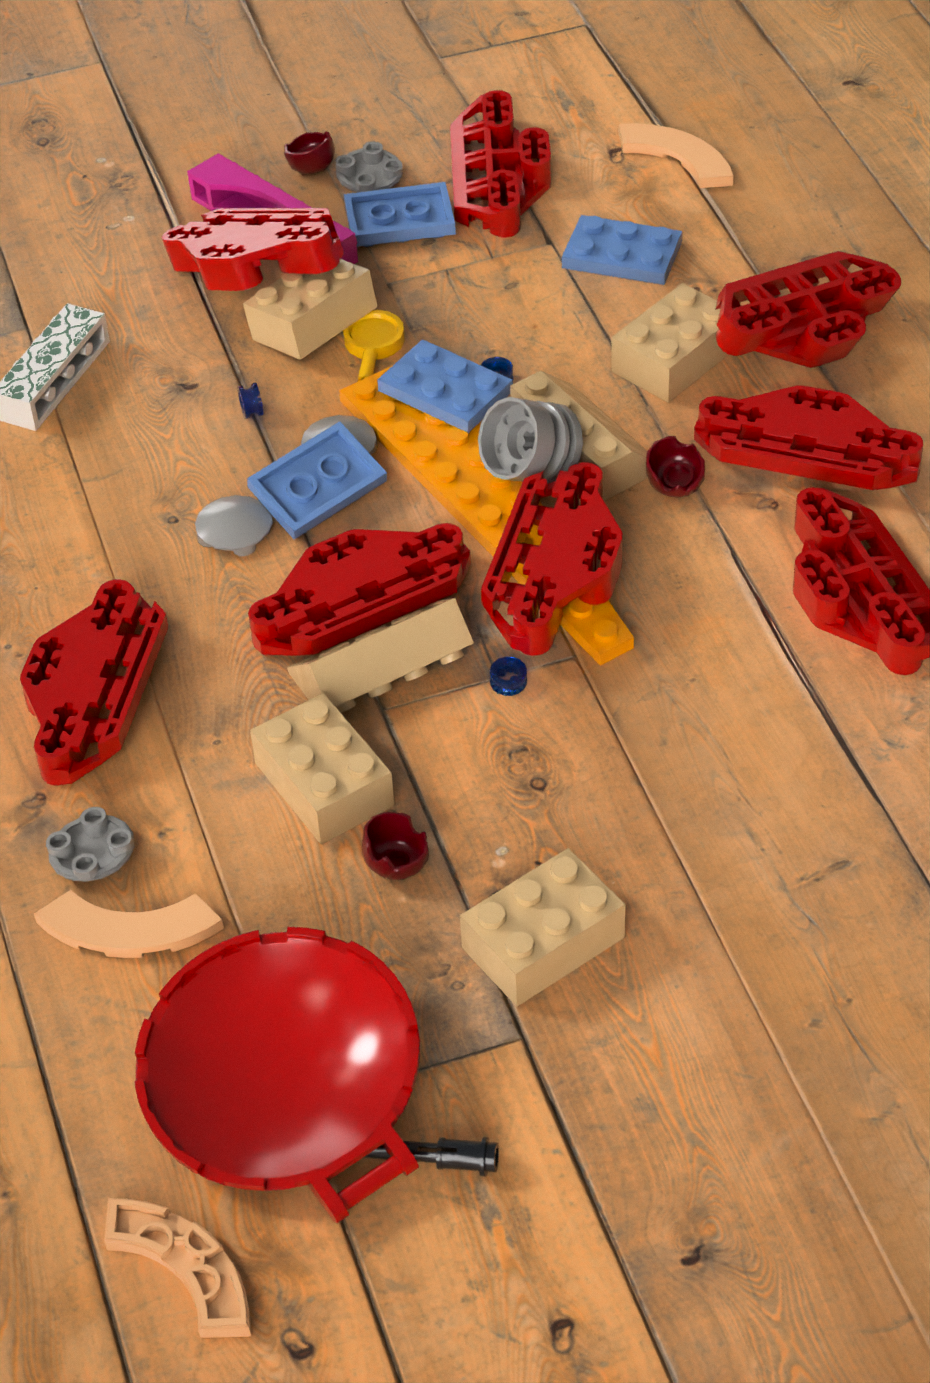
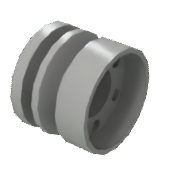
[478,397,583,483]

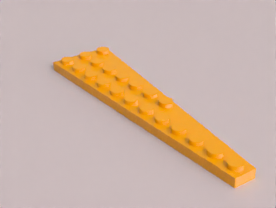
[339,365,634,666]

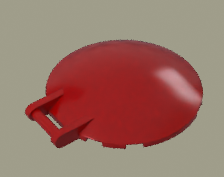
[134,927,420,1224]

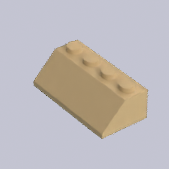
[510,371,648,501]
[287,598,474,713]

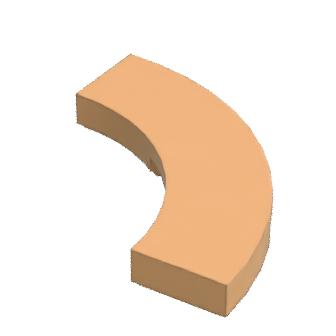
[619,123,734,188]
[34,890,224,958]
[104,1198,251,1338]

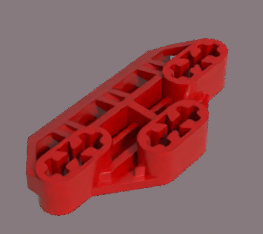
[450,90,551,238]
[162,208,345,291]
[715,251,901,368]
[694,385,923,490]
[481,462,623,656]
[793,487,930,675]
[248,523,471,656]
[20,579,169,786]

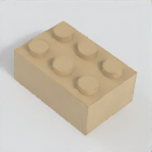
[243,259,378,360]
[611,283,728,403]
[250,693,395,845]
[460,848,625,1007]

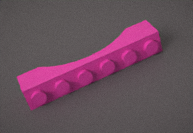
[187,153,358,264]

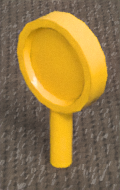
[343,310,405,381]

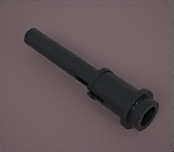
[363,1137,499,1177]

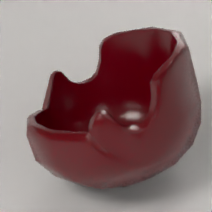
[284,131,335,175]
[646,436,705,498]
[362,812,429,880]

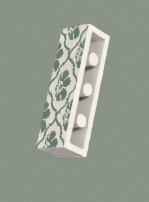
[0,303,110,431]

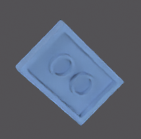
[344,182,456,247]
[562,215,682,285]
[377,339,513,433]
[247,421,387,540]

